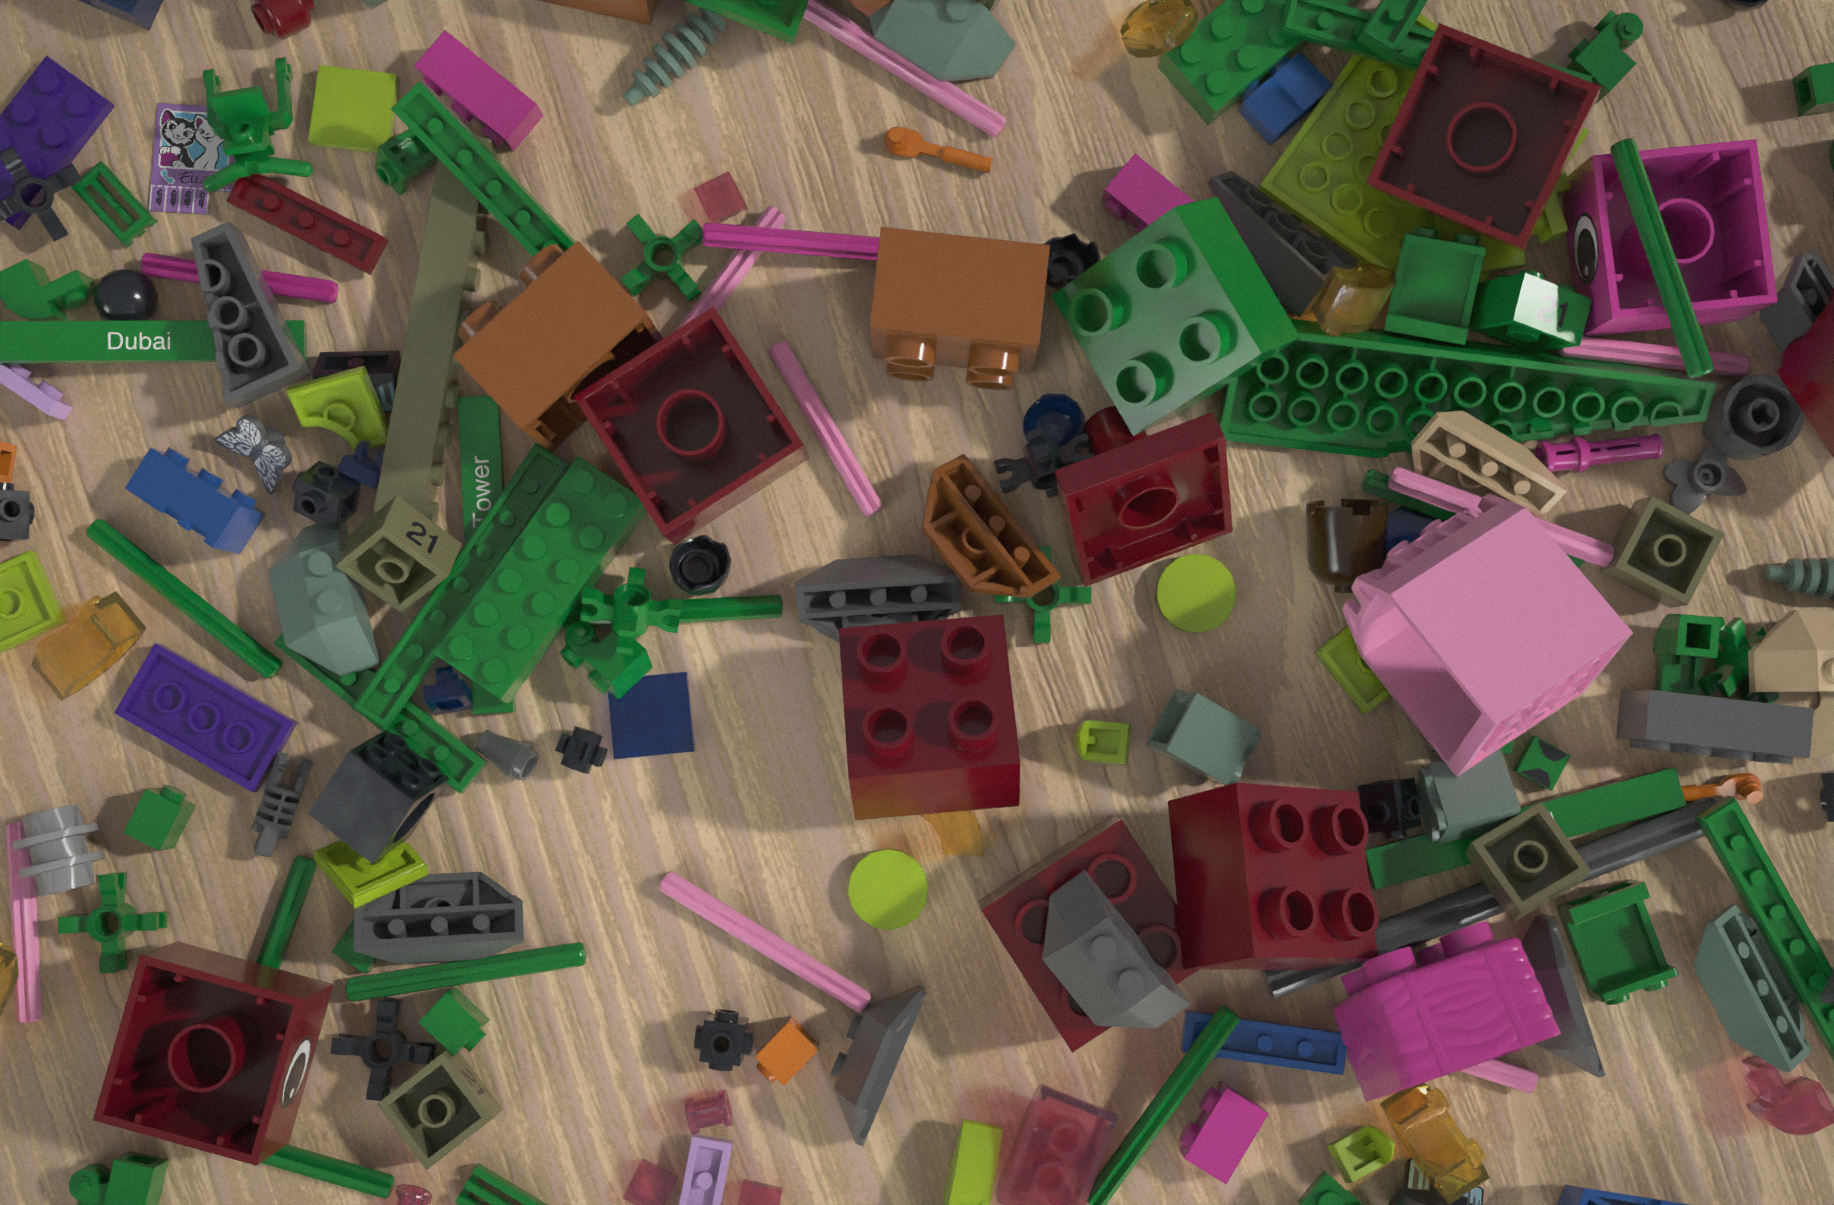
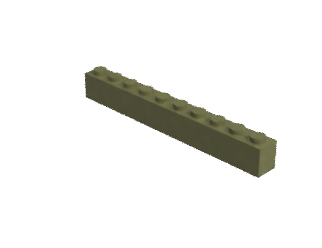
[373,137,502,524]

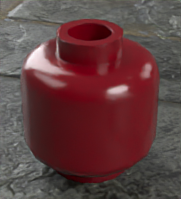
[251,0,315,39]

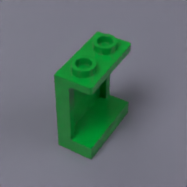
[1384,226,1487,345]
[1556,879,1678,1005]

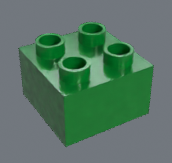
[1051,197,1301,436]

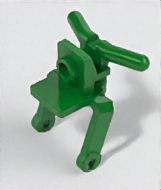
[203,57,314,193]

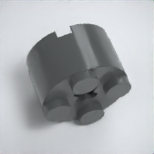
[1702,374,1804,460]

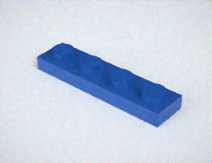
[1180,1009,1347,1075]

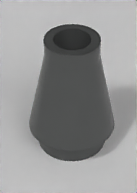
[475,730,539,781]

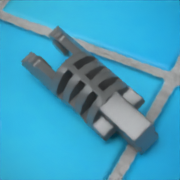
[251,751,314,858]

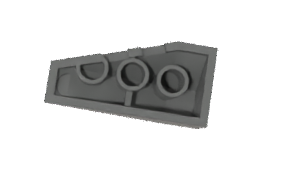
[1208,171,1363,317]

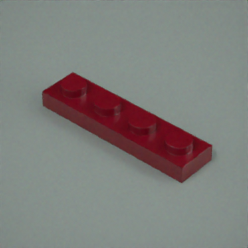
[226,174,389,275]

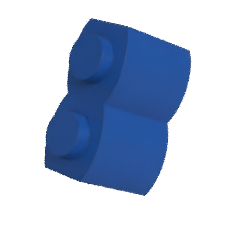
[1239,52,1333,146]

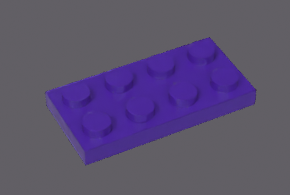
[0,55,115,230]
[114,643,298,792]

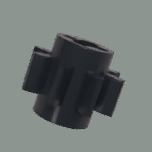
[555,726,608,774]

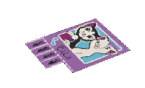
[148,103,235,214]

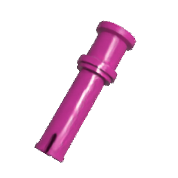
[1535,433,1663,473]

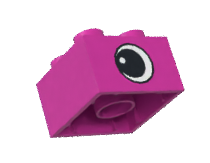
[1562,139,1778,337]

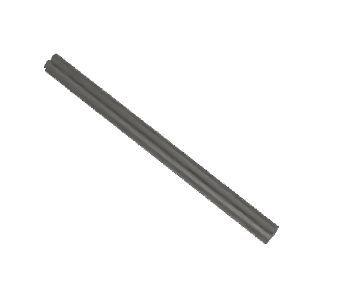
[1261,796,1717,999]

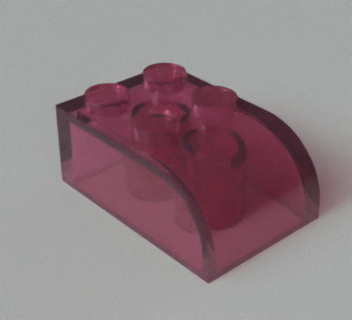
[995,1083,1119,1205]

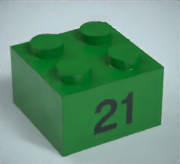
[1468,270,1592,351]

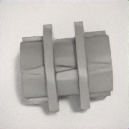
[12,804,105,897]

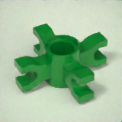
[620,214,703,303]
[993,546,1091,644]
[580,567,682,655]
[1699,617,1780,704]
[58,872,167,973]

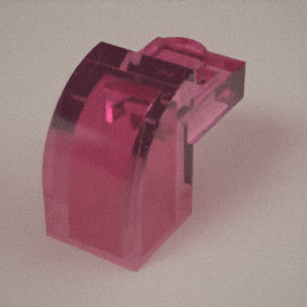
[1741,1054,1834,1135]

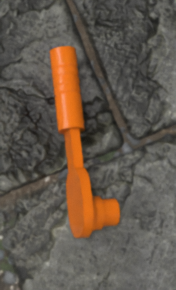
[884,126,994,174]
[1681,773,1763,804]

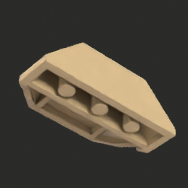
[1411,411,1567,519]
[1748,610,1834,692]

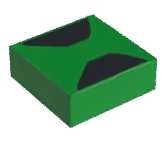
[1513,736,1571,791]

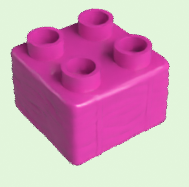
[1333,921,1561,1102]

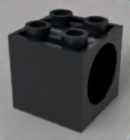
[308,730,450,864]

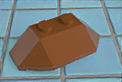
[920,454,1062,598]

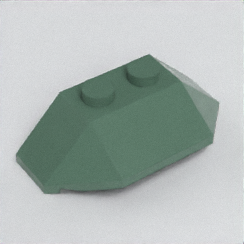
[869,0,1015,82]
[269,521,380,677]
[1693,904,1811,1072]

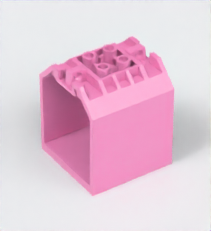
[1342,493,1633,777]

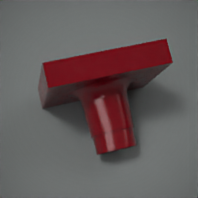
[1054,406,1233,587]

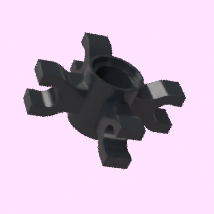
[0,146,83,242]
[994,427,1094,498]
[330,997,437,1101]

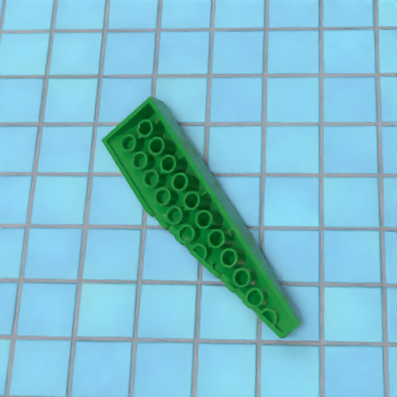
[1219,318,1717,458]

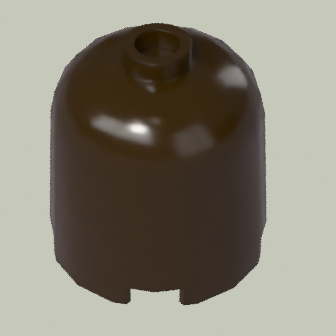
[1306,498,1389,593]

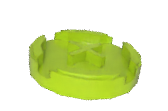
[1155,554,1236,633]
[848,848,928,930]

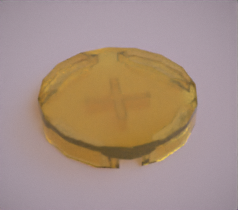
[1120,0,1199,58]

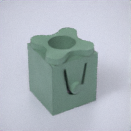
[1145,689,1262,785]
[1415,749,1521,844]

